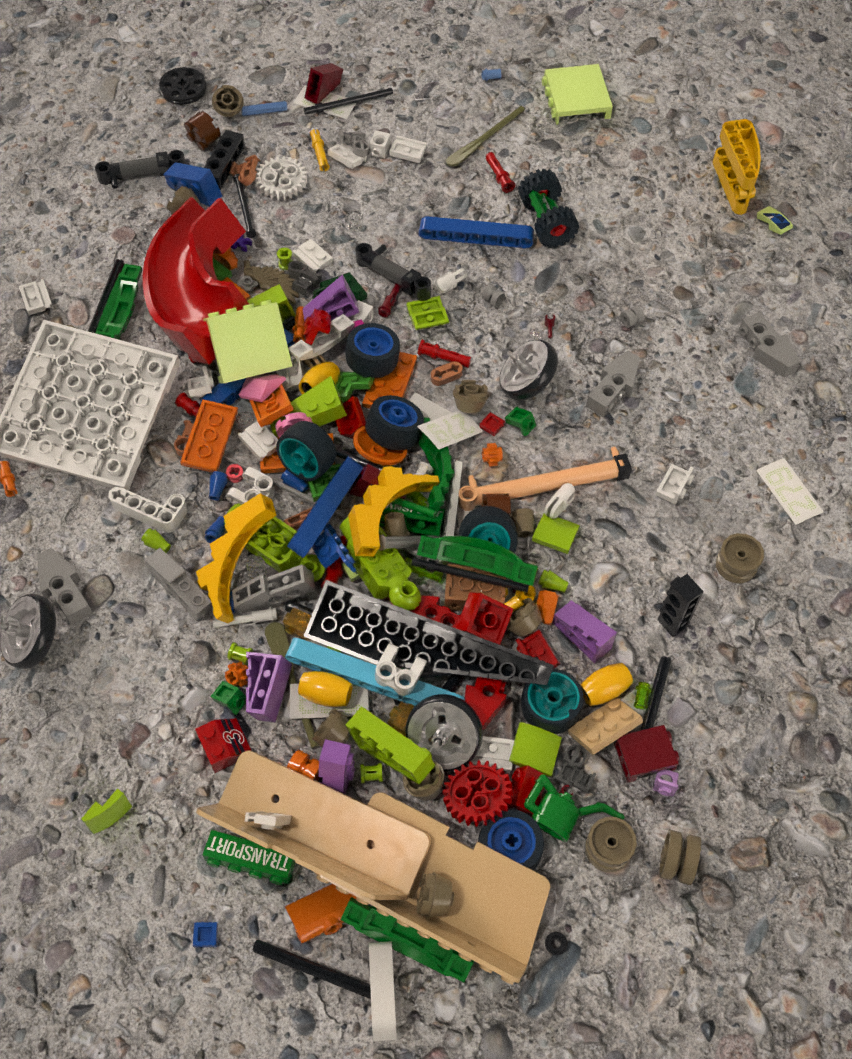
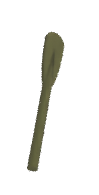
[446,106,525,166]
[265,622,319,750]

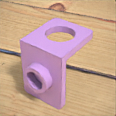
[653,769,679,797]

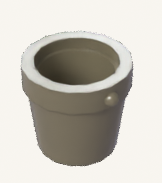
[510,508,534,538]
[384,512,410,537]

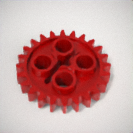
[442,760,513,827]

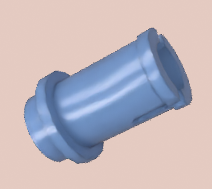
[481,68,501,81]

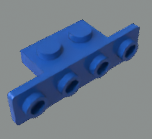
[312,523,357,573]

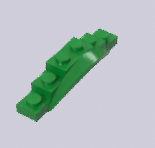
[96,264,143,340]
[418,417,454,513]
[417,535,538,586]
[340,897,474,983]

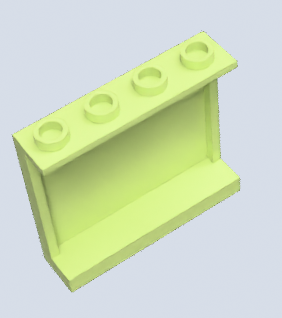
[542,64,613,125]
[203,300,293,383]

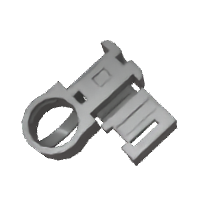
[339,129,369,157]

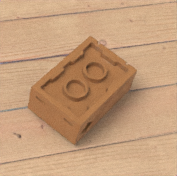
[444,564,508,611]

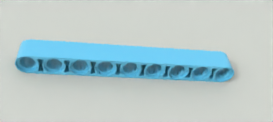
[285,638,465,717]

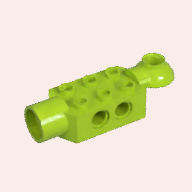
[224,503,325,583]
[339,517,421,611]

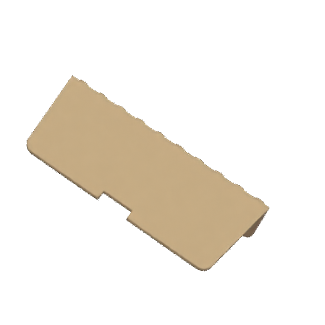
[196,750,431,900]
[314,792,551,985]

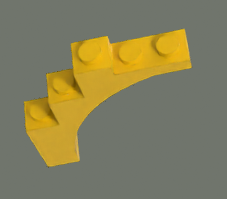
[348,466,439,557]
[196,493,277,623]

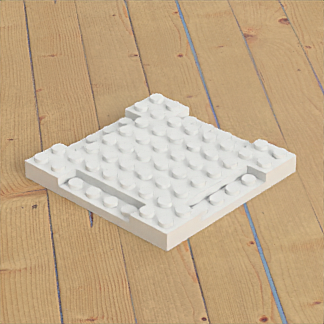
[0,320,181,491]

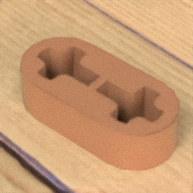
[431,362,463,386]

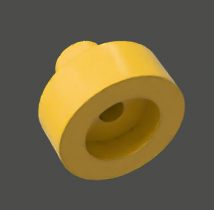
[515,585,536,604]

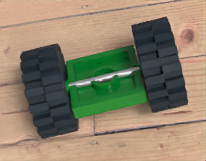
[518,169,579,248]

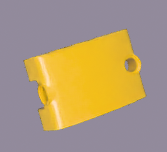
[712,119,761,215]

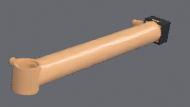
[458,447,632,511]

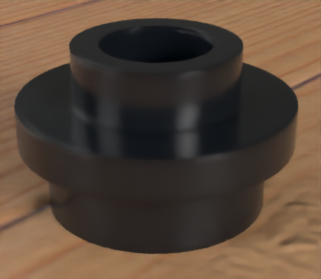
[545,932,568,956]

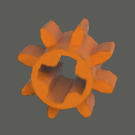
[482,443,503,466]
[225,661,248,687]

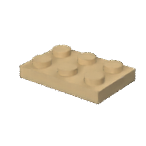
[568,698,643,755]

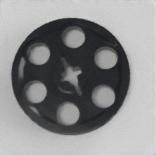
[159,67,206,105]

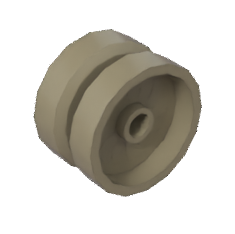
[716,533,764,583]
[585,817,637,872]
[659,829,701,885]

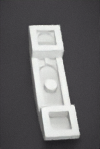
[288,314,355,360]

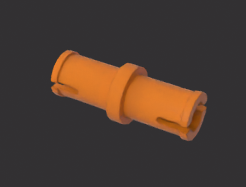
[0,461,18,497]

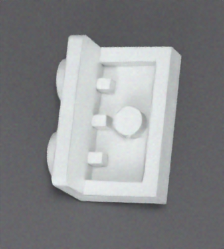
[187,365,214,398]
[655,464,695,505]

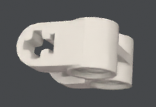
[226,467,274,505]
[375,643,427,696]

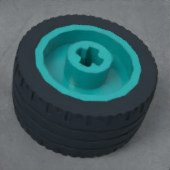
[459,506,518,553]

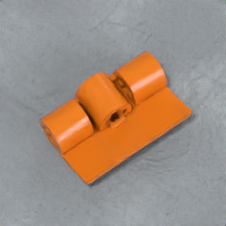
[285,884,357,944]

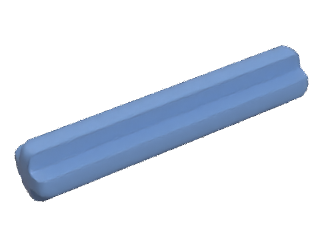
[241,101,287,116]

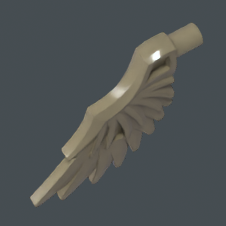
[243,260,299,305]

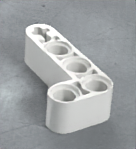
[108,487,188,533]
[369,941,397,1042]

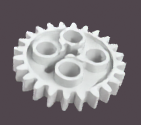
[255,156,307,200]

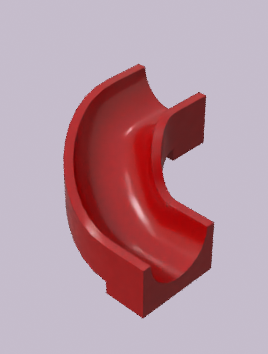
[143,197,249,365]

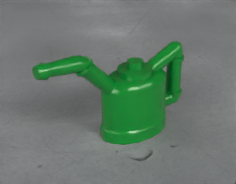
[524,774,625,843]

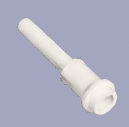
[213,607,278,628]

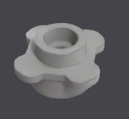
[237,276,258,293]

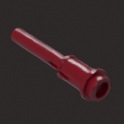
[378,284,401,318]

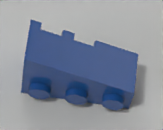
[163,162,223,207]

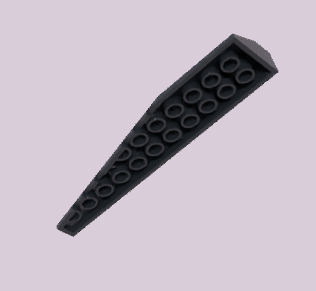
[304,580,554,685]

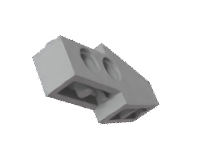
[739,312,800,377]
[586,351,640,417]
[37,548,93,626]
[144,548,212,621]
[232,565,316,613]

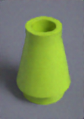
[141,528,171,553]
[538,570,569,593]

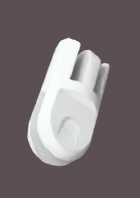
[432,268,467,294]
[544,483,575,519]

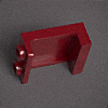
[614,725,680,783]

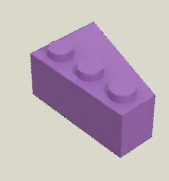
[303,274,359,321]
[552,600,617,664]
[246,652,292,723]
[318,739,356,794]

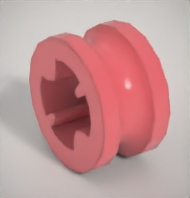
[226,464,243,483]

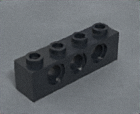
[204,130,245,190]
[657,574,704,637]

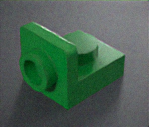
[505,407,536,436]
[210,681,246,715]

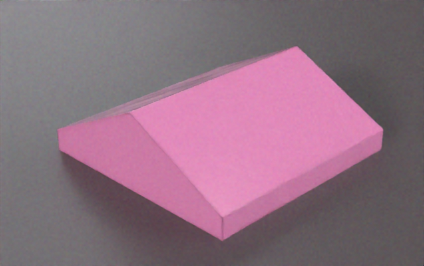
[239,373,286,402]

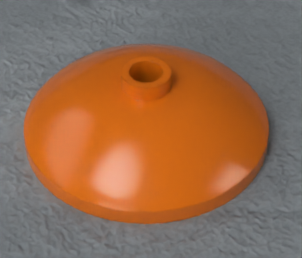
[353,426,407,466]

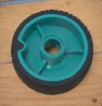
[276,421,337,481]
[521,668,584,734]

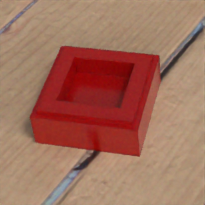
[479,412,505,436]

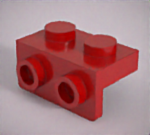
[303,309,331,345]
[336,396,366,439]
[516,629,560,668]
[507,765,548,817]

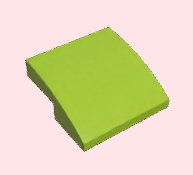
[406,296,449,330]
[532,513,580,554]
[509,722,562,777]
[81,789,132,834]

